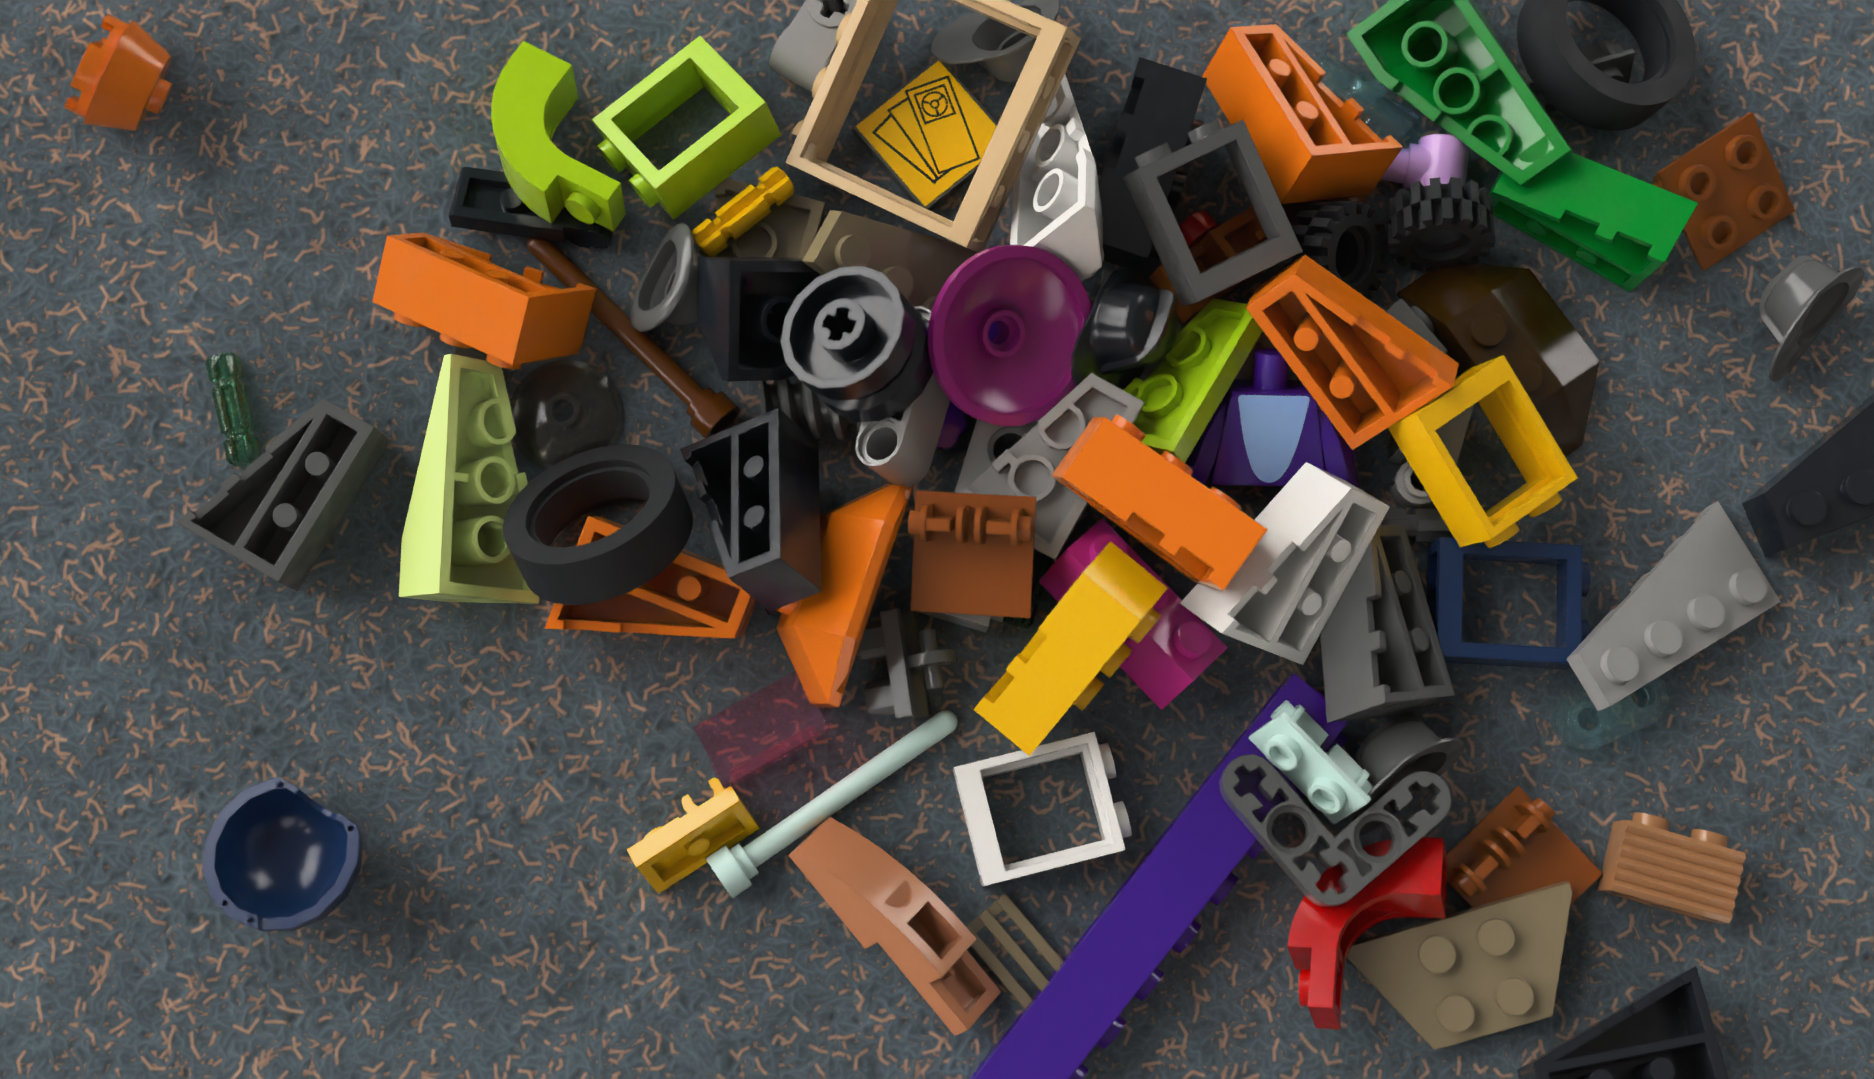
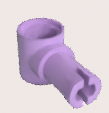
[1380,134,1470,190]

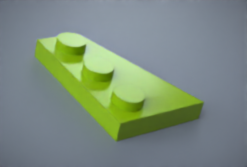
[1123,298,1263,463]

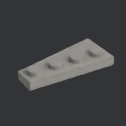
[1566,501,1781,711]

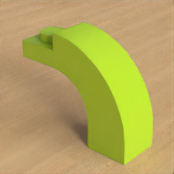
[491,41,626,232]

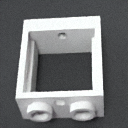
[953,732,1132,887]

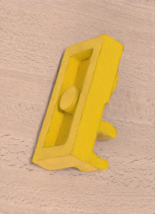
[627,777,760,894]

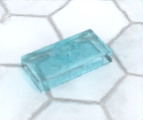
[1316,51,1419,143]

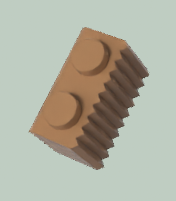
[1597,812,1746,924]

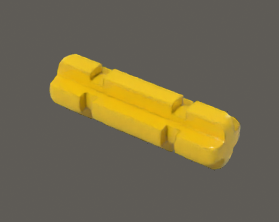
[692,166,795,257]

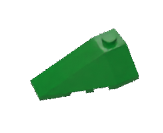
[1346,0,1573,186]

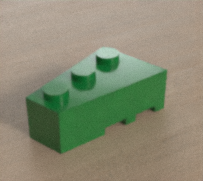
[1489,152,1698,293]

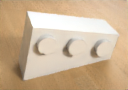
[1180,462,1390,665]

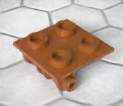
[1652,112,1795,271]
[908,490,1037,618]
[1446,786,1603,908]

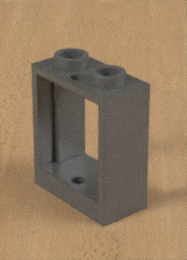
[1123,118,1303,306]

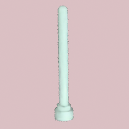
[706,710,958,899]

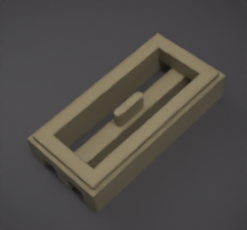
[966,893,1063,1009]

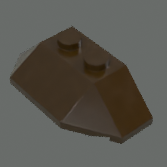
[1396,262,1600,457]

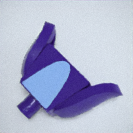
[1185,348,1362,490]

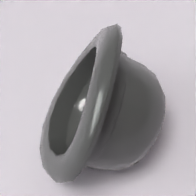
[630,223,709,332]

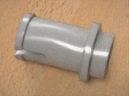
[1389,461,1432,508]

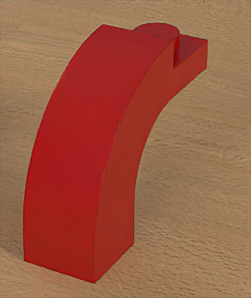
[1287,837,1448,1030]

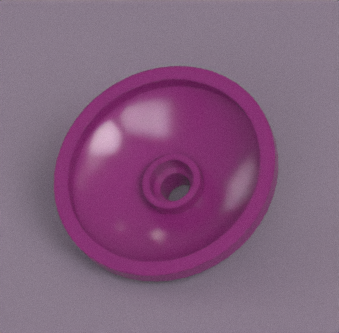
[928,244,1092,426]

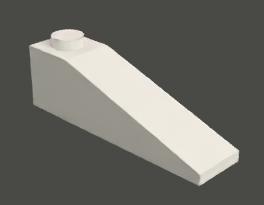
[1010,75,1104,282]

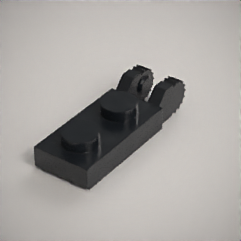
[449,166,613,249]

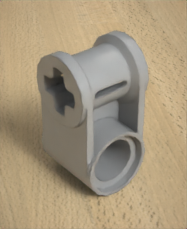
[769,0,857,93]

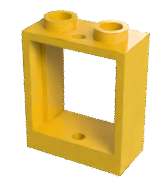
[1388,355,1578,548]

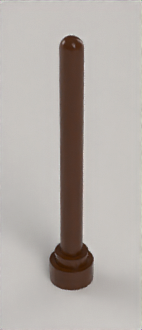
[527,238,740,439]

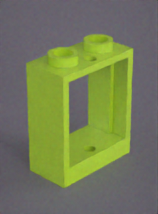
[592,36,781,220]

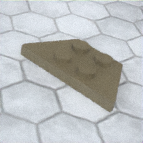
[1347,881,1572,1050]

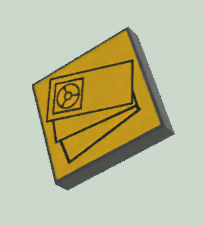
[852,59,998,211]

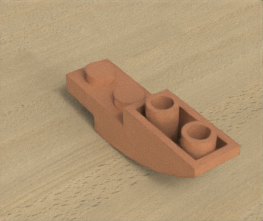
[788,817,1001,1036]

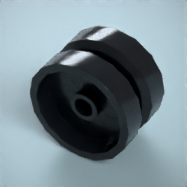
[781,266,933,422]

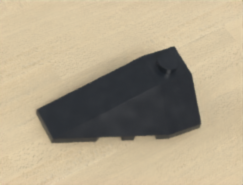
[697,257,821,381]

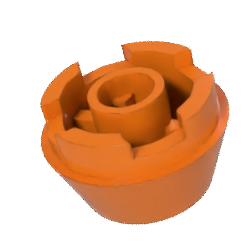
[64,14,172,131]

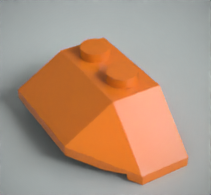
[776,483,914,708]

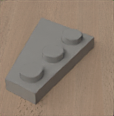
[959,373,1144,561]

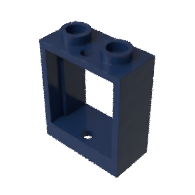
[1426,537,1591,669]

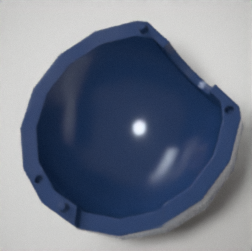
[202,777,362,931]

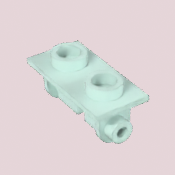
[1248,700,1374,824]

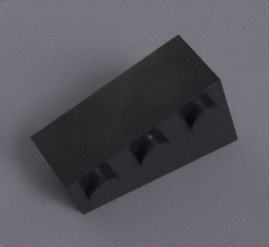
[680,408,822,611]
[1517,966,1729,1079]

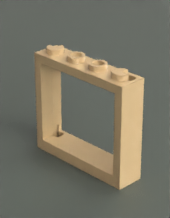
[785,0,1081,253]

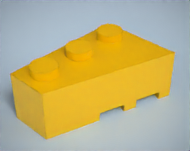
[973,541,1168,756]

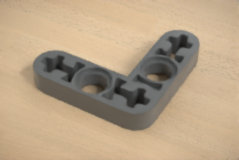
[1219,754,1452,907]

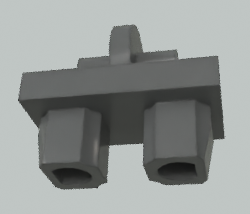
[858,608,958,719]

